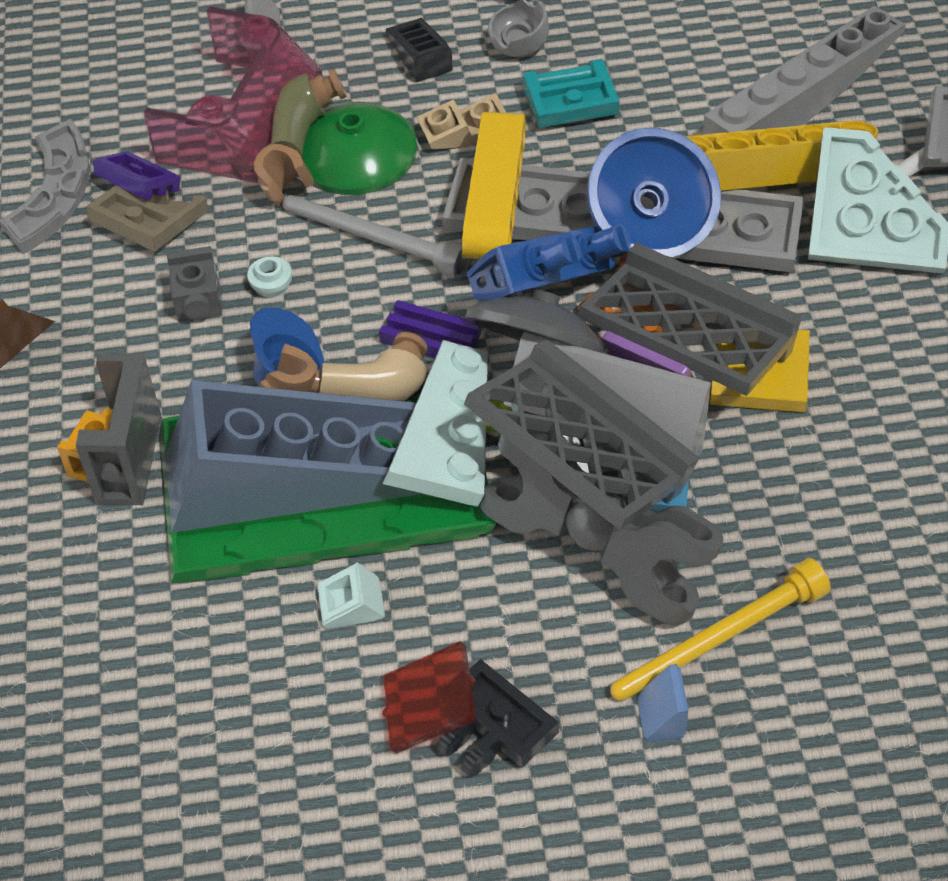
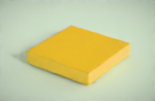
[710,330,810,413]

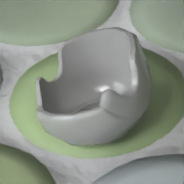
[488,0,549,57]

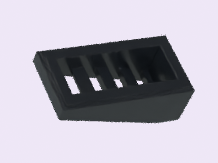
[385,17,453,82]

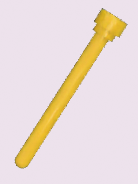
[610,557,831,701]

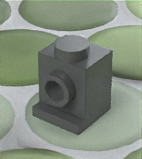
[166,246,222,322]

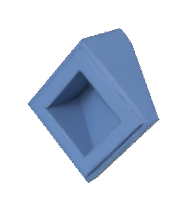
[637,664,688,742]

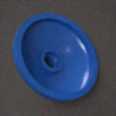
[587,128,721,258]

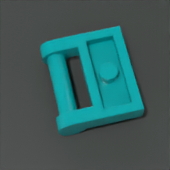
[522,58,620,128]

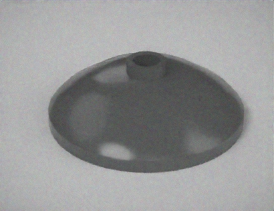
[465,289,604,353]

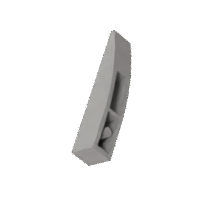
[702,6,906,135]

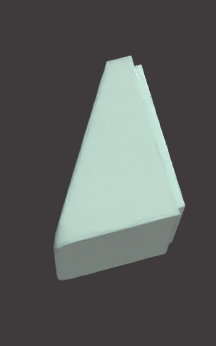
[317,562,385,629]

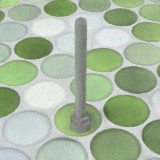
[282,195,470,279]

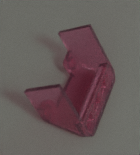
[143,6,323,183]

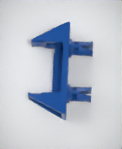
[467,224,631,300]

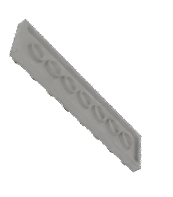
[442,157,804,272]

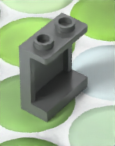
[75,353,161,506]

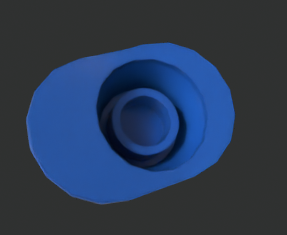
[250,308,325,386]

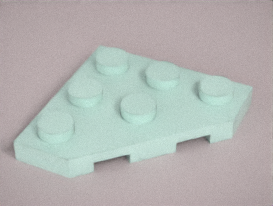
[808,127,948,274]

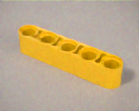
[462,112,526,260]
[685,121,878,191]

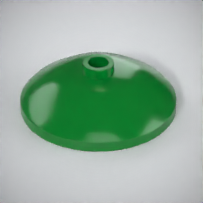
[302,102,417,195]

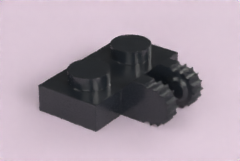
[436,659,559,777]

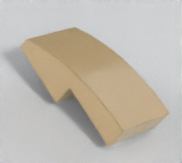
[416,93,506,149]

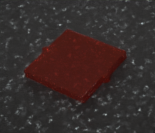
[382,641,476,754]

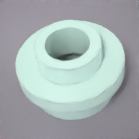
[247,256,292,298]

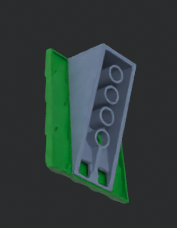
[160,378,497,583]

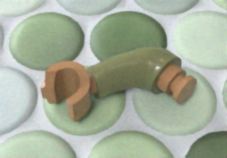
[254,69,347,206]

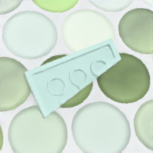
[383,340,488,507]

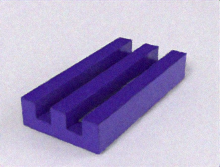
[93,151,180,199]
[379,300,481,358]

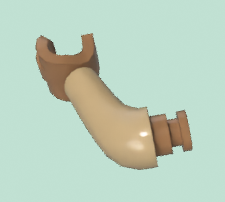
[259,332,427,402]

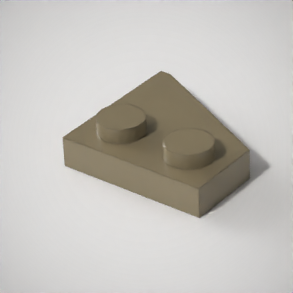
[86,186,208,252]

